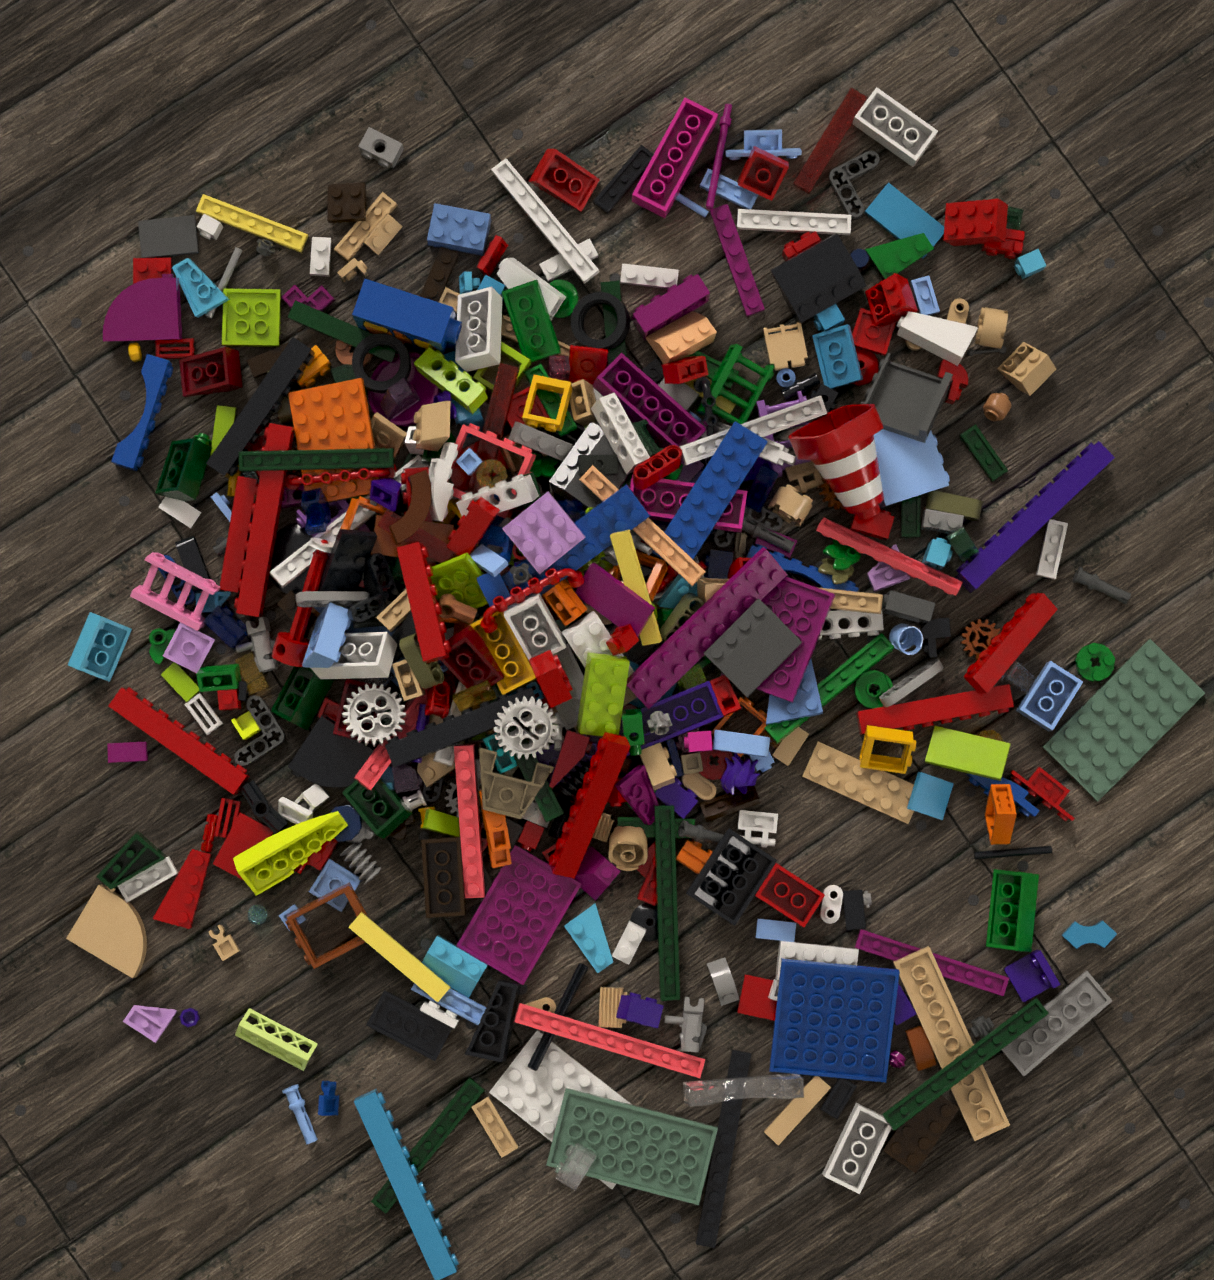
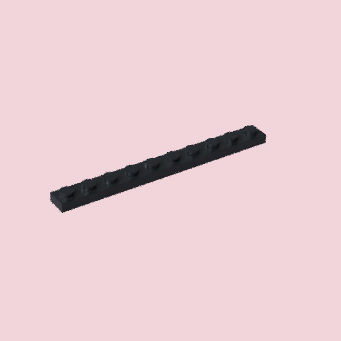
[696,1049,751,1248]

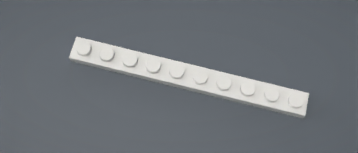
[270,455,430,588]

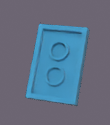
[812,324,863,389]

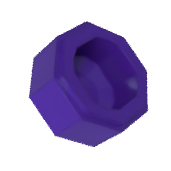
[180,1007,200,1027]

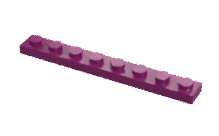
[854,929,1009,996]

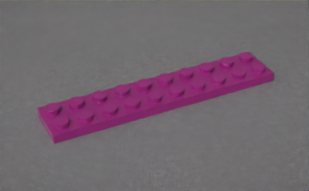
[626,547,787,709]

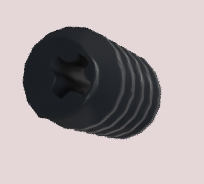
[558,760,590,802]

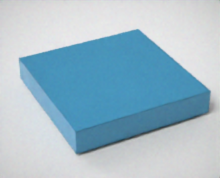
[907,772,954,820]

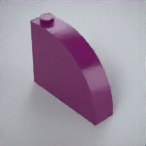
[103,274,182,342]

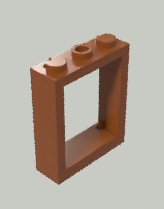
[285,882,368,969]

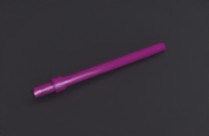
[706,104,732,210]

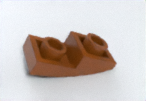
[905,1025,936,1071]

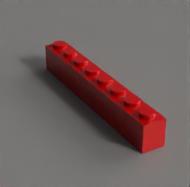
[856,684,1014,735]
[108,687,250,795]
[549,732,631,879]

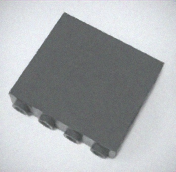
[861,353,953,443]

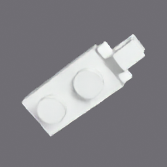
[759,437,796,466]

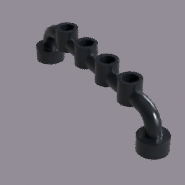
[693,376,717,464]

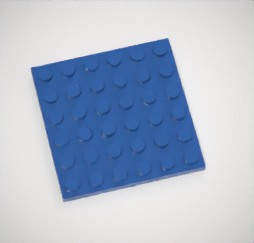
[769,958,900,1083]

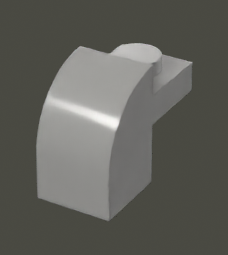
[707,957,740,1006]

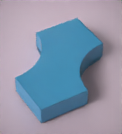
[1061,920,1117,949]

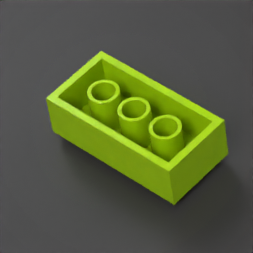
[576,653,630,736]

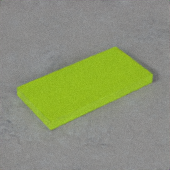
[925,726,1011,781]

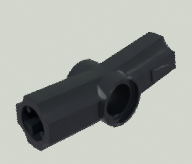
[240,780,289,834]

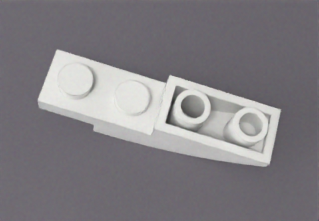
[428,442,458,522]

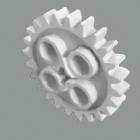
[342,683,406,747]
[493,696,558,759]

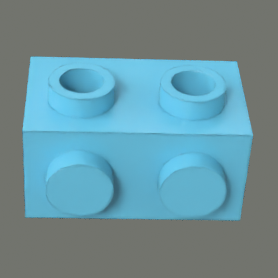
[922,537,953,571]

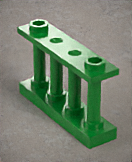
[696,344,775,424]

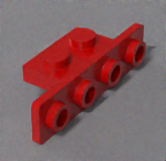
[1009,767,1075,822]

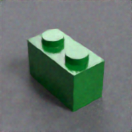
[196,664,241,692]

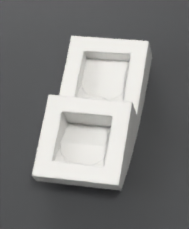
[159,497,201,528]

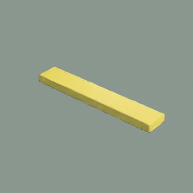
[196,194,308,253]
[610,530,662,646]
[349,912,450,1003]

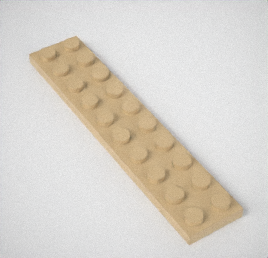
[893,946,1010,1141]

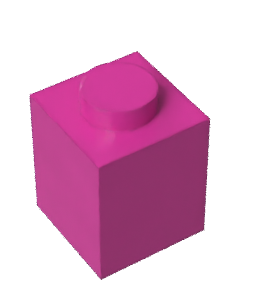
[684,731,712,753]

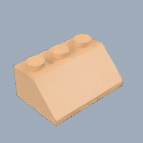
[646,311,717,364]

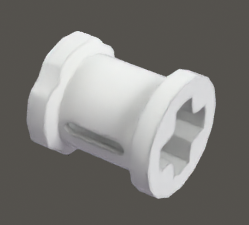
[402,790,427,811]

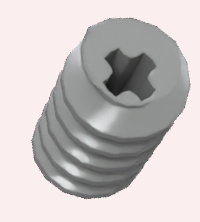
[340,843,381,885]

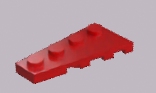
[153,849,212,929]

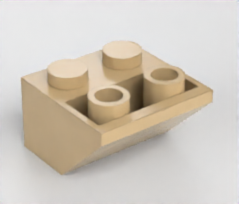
[997,342,1056,396]

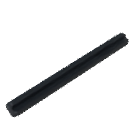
[528,963,588,1071]

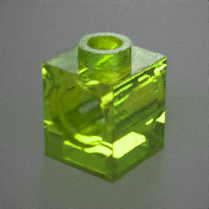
[677,664,707,690]

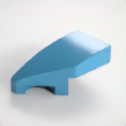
[195,591,231,613]

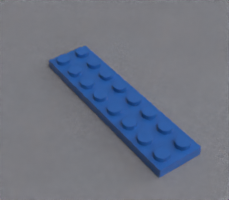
[652,421,768,560]
[501,484,650,597]

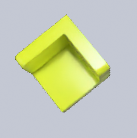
[231,711,261,740]

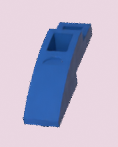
[966,773,1040,817]

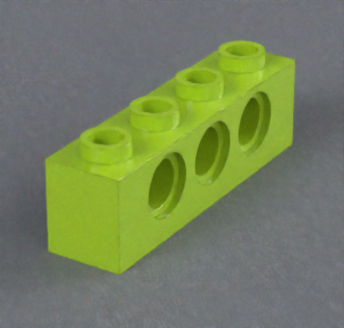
[414,347,488,415]

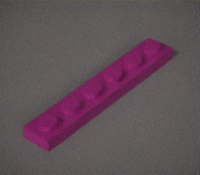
[710,204,765,317]

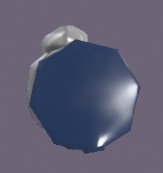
[331,805,375,843]

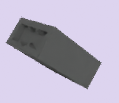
[882,590,935,625]

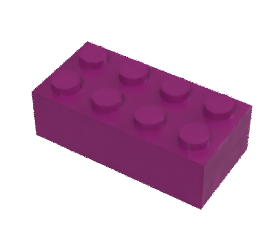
[633,274,710,341]

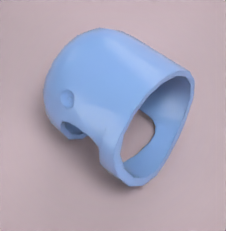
[889,623,923,655]

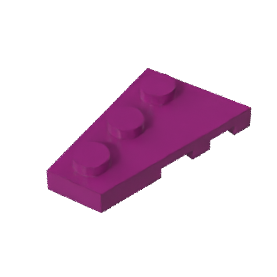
[614,765,659,825]

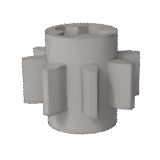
[647,711,672,735]

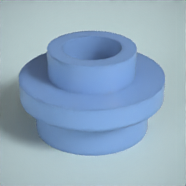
[776,368,796,388]

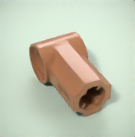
[439,594,477,625]

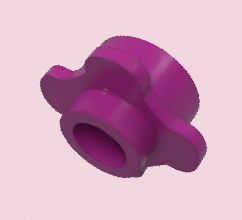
[889,1050,906,1068]

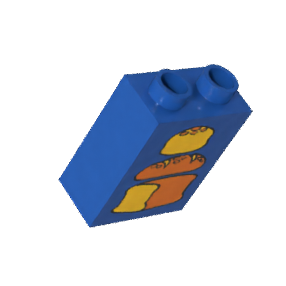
[352,279,462,355]

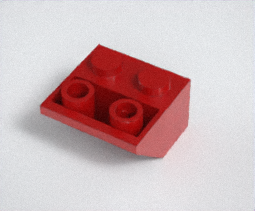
[865,273,918,324]

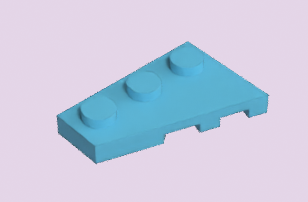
[172,258,230,318]
[564,903,613,973]

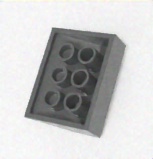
[549,422,631,509]
[704,598,802,698]

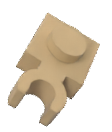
[209,924,240,961]

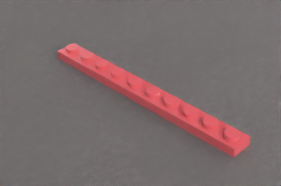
[514,1003,705,1078]

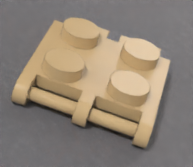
[763,322,808,371]

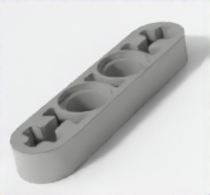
[296,591,371,607]
[879,658,943,707]

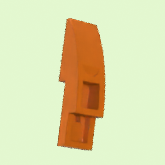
[478,790,512,868]

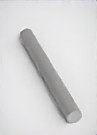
[205,247,242,319]

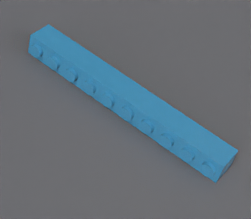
[354,1089,459,1280]

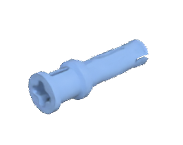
[282,1084,318,1144]

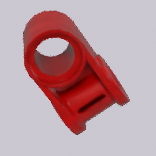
[425,681,450,719]

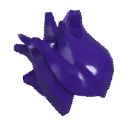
[721,753,760,795]

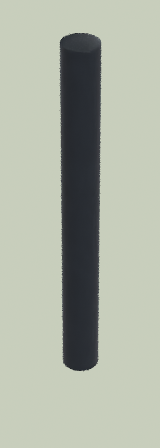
[974,846,1052,860]

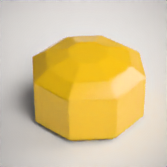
[128,342,142,362]

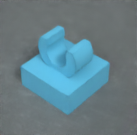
[459,271,480,294]

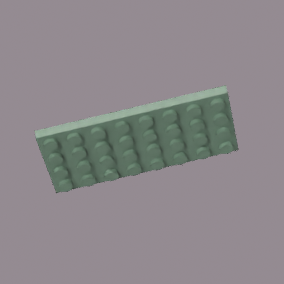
[1042,639,1205,802]
[546,1088,718,1205]

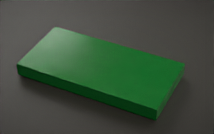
[502,280,561,363]

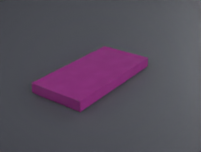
[575,562,655,637]

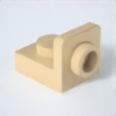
[337,258,368,282]

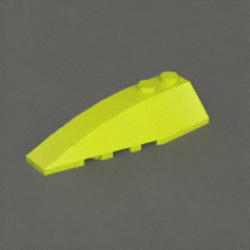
[233,811,348,896]

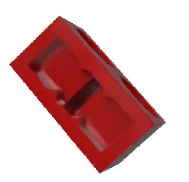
[662,356,708,384]

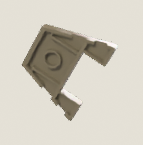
[479,748,554,819]

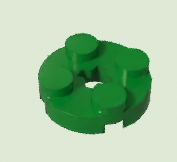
[1075,643,1115,681]
[854,670,893,709]

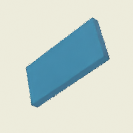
[864,182,944,259]

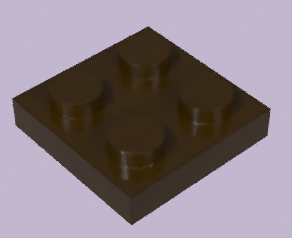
[327,182,366,223]

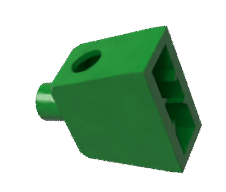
[622,708,645,756]

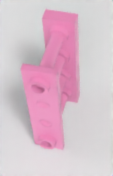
[130,552,221,631]

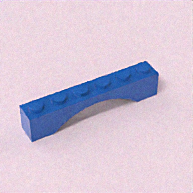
[111,354,173,471]
[747,544,859,592]

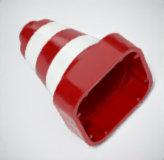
[788,404,884,520]

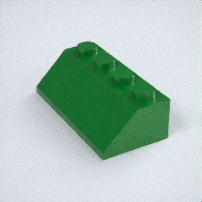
[986,869,1039,952]

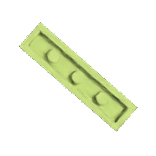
[235,1008,317,1071]

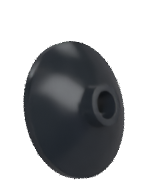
[630,903,658,941]

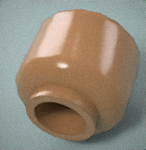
[983,393,1012,421]

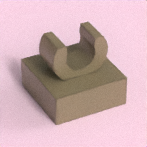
[681,752,703,775]

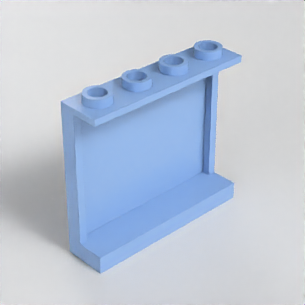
[874,429,950,508]

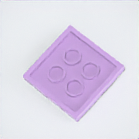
[502,491,586,574]

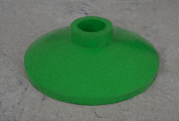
[549,280,579,318]

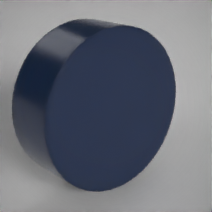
[850,249,869,269]

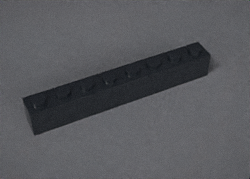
[206,337,315,479]
[385,686,537,768]

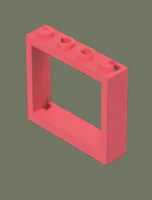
[447,423,536,519]

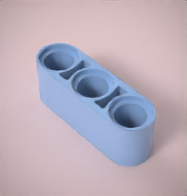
[712,730,770,757]

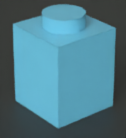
[1014,249,1047,279]

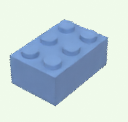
[427,203,491,256]

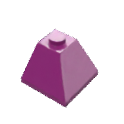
[574,846,621,901]

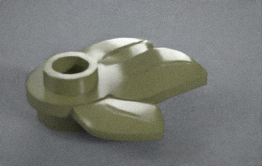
[818,558,854,584]

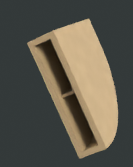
[66,884,147,978]

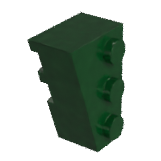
[96,831,167,889]

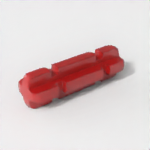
[201,814,218,852]

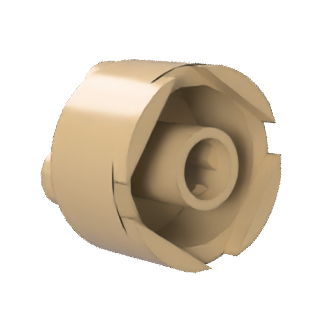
[975,307,1008,349]
[768,484,813,527]
[609,826,648,871]

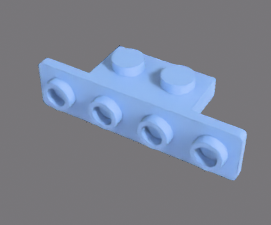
[725,129,802,160]

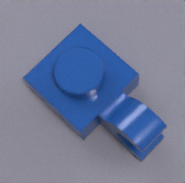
[318,1081,340,1116]

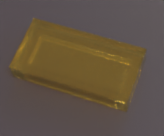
[235,652,269,695]
[452,680,496,712]

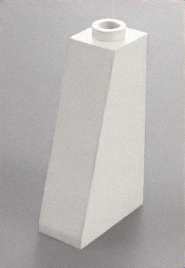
[497,258,566,320]
[897,311,978,366]

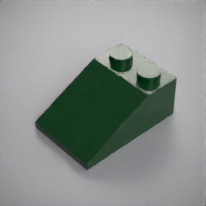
[342,777,413,839]

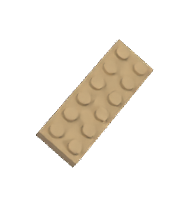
[802,742,914,824]

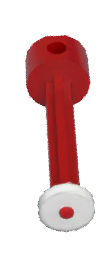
[271,538,334,667]

